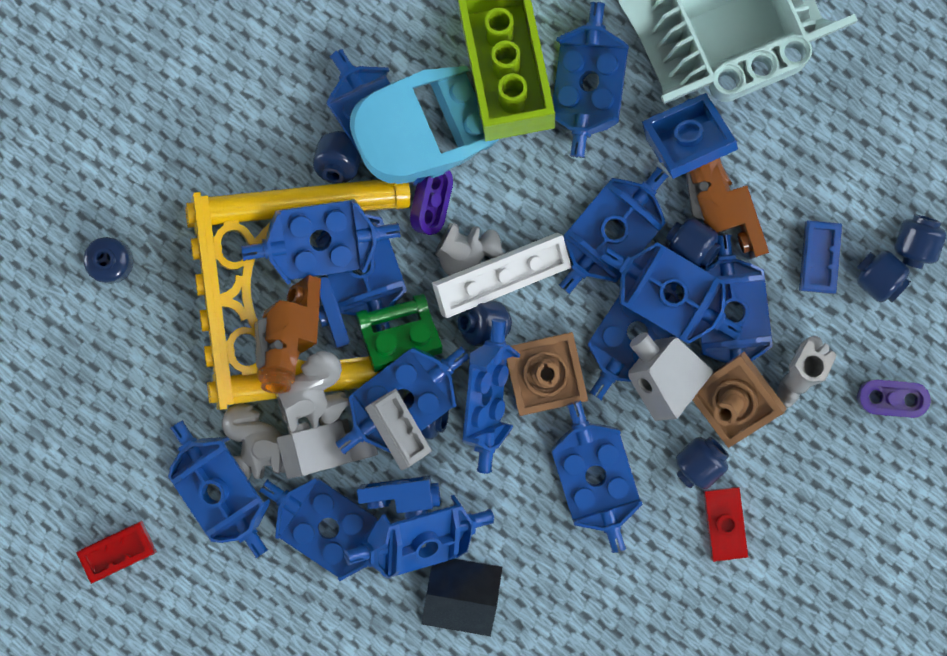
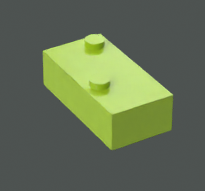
[458,0,555,142]

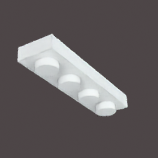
[432,233,571,318]

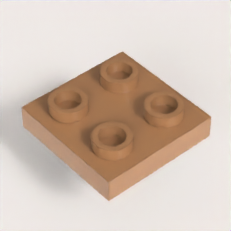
[507,332,588,416]
[692,352,787,448]

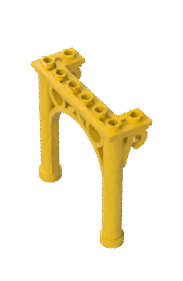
[185,179,410,410]

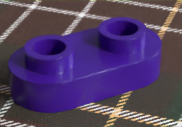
[410,170,453,235]
[857,379,931,418]

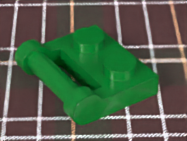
[355,293,443,373]

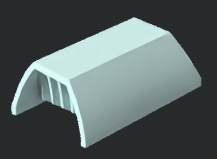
[618,0,858,104]

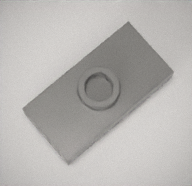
[365,389,432,471]

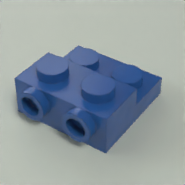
[642,93,738,179]
[357,475,441,519]

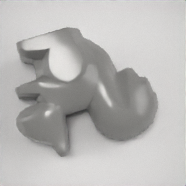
[435,223,504,276]
[777,336,836,408]
[276,351,350,433]
[222,403,286,479]

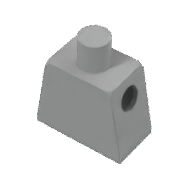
[628,332,714,421]

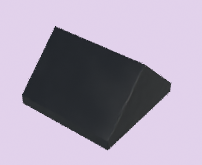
[421,558,503,637]

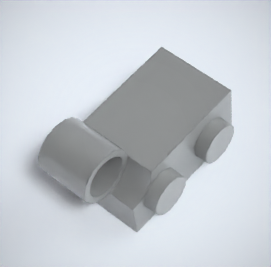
[276,417,378,479]

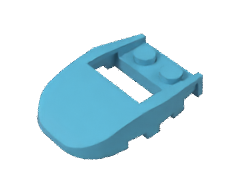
[350,66,499,184]

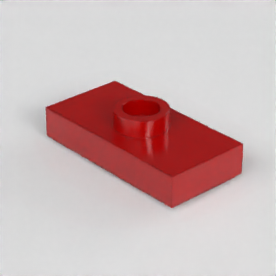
[703,487,749,562]
[76,521,157,584]

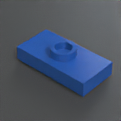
[799,220,842,294]
[319,276,350,349]

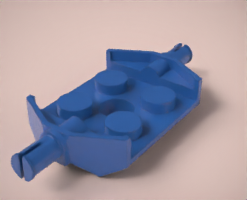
[553,2,629,158]
[326,49,426,185]
[558,167,669,295]
[241,199,400,284]
[315,214,407,332]
[700,235,773,364]
[601,242,743,344]
[587,282,680,401]
[462,318,520,474]
[335,346,470,454]
[551,400,643,553]
[168,420,271,558]
[259,477,389,581]
[344,495,494,579]

